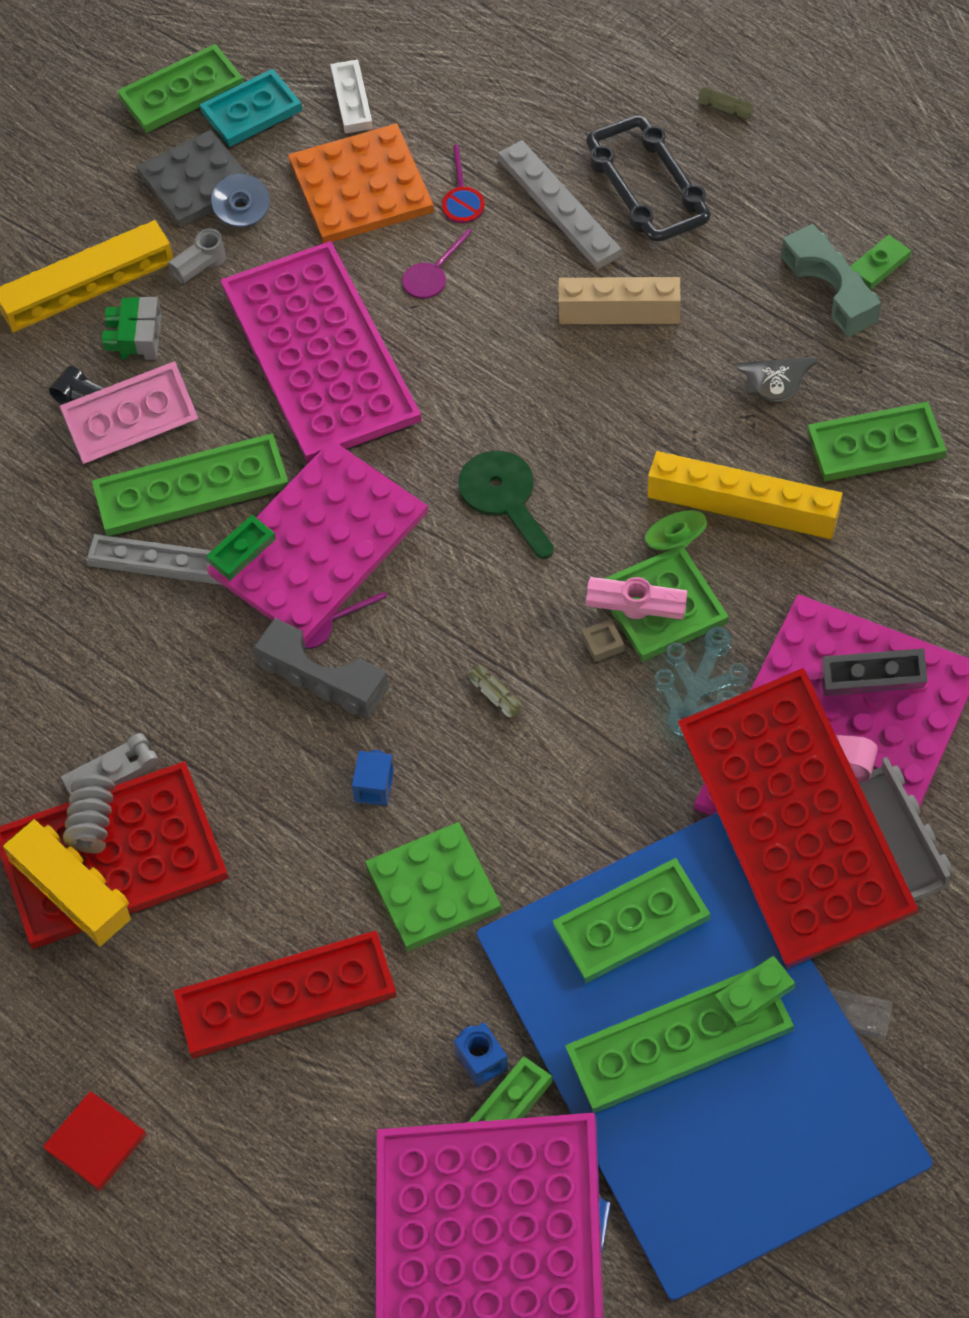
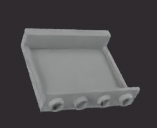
[859,757,953,901]

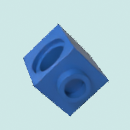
[352,750,394,806]
[454,1022,508,1087]

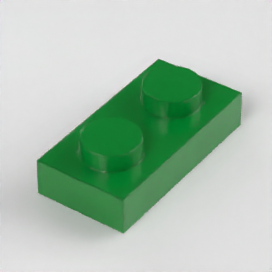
[206,514,276,581]

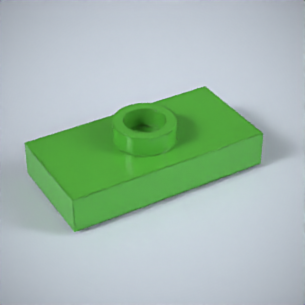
[850,235,911,290]

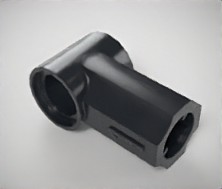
[49,366,104,405]

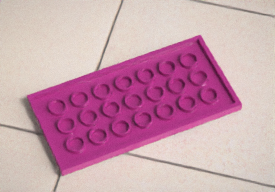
[220,241,422,463]

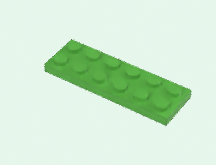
[92,433,289,536]
[565,967,794,1114]

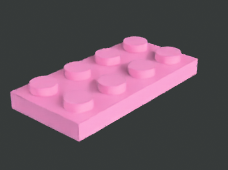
[59,361,198,464]

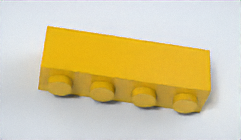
[3,819,131,947]

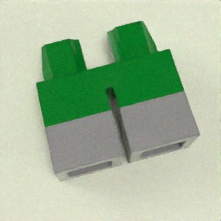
[102,296,162,360]

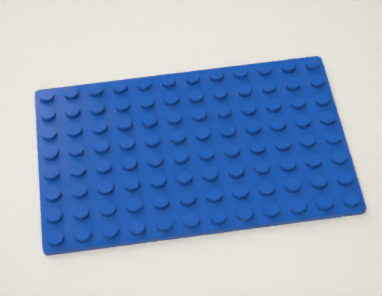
[477,813,932,1301]

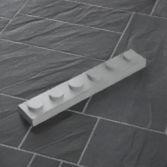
[498,140,622,270]

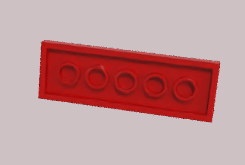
[173,930,397,1059]

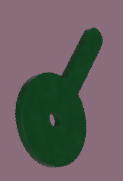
[458,451,554,559]

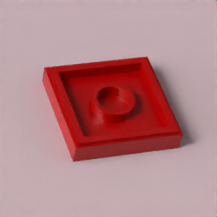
[43,1091,147,1192]

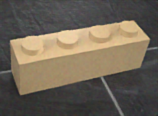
[559,277,680,324]

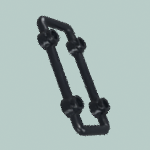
[586,115,711,242]

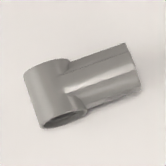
[168,229,226,284]

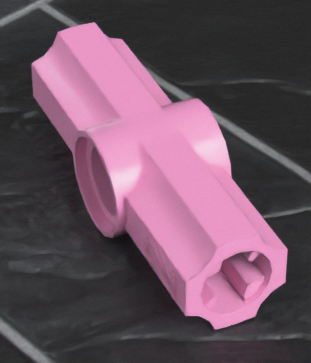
[586,577,688,620]

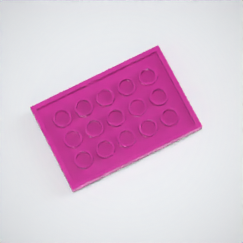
[207,439,429,644]

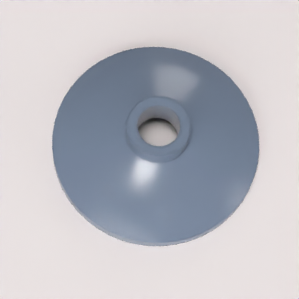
[211,174,270,227]

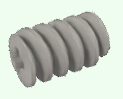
[63,775,115,853]

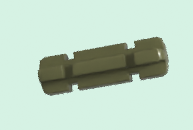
[698,87,753,119]
[469,665,522,718]

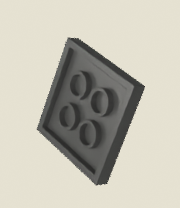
[136,130,247,228]

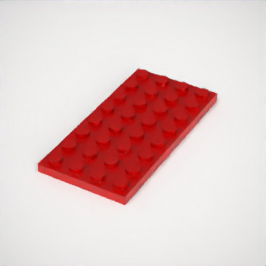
[677,668,919,969]

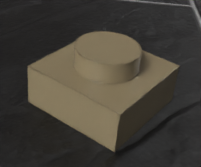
[581,619,625,662]

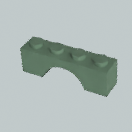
[781,224,881,337]

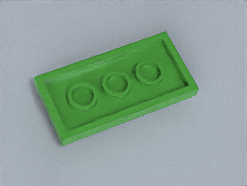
[117,44,244,133]
[807,402,947,482]
[552,858,711,984]

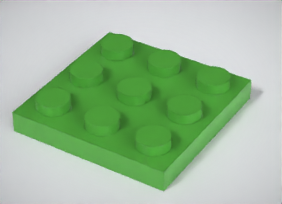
[604,546,729,662]
[365,822,502,952]

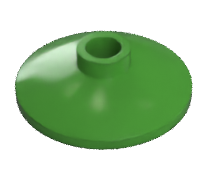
[645,510,707,550]

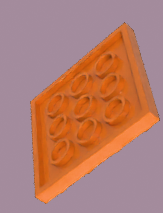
[288,123,434,243]

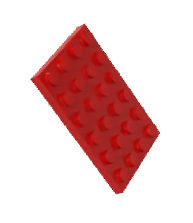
[0,761,229,950]

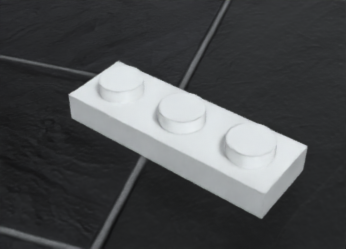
[330,60,373,134]

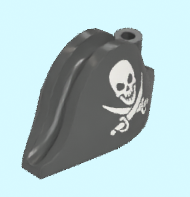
[735,357,817,402]

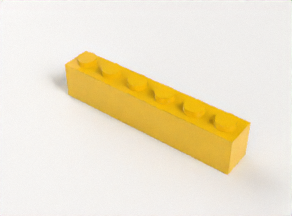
[0,220,173,333]
[647,451,843,540]

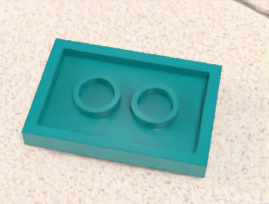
[200,68,303,147]

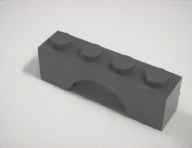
[254,618,389,718]

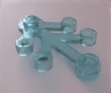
[655,627,748,736]

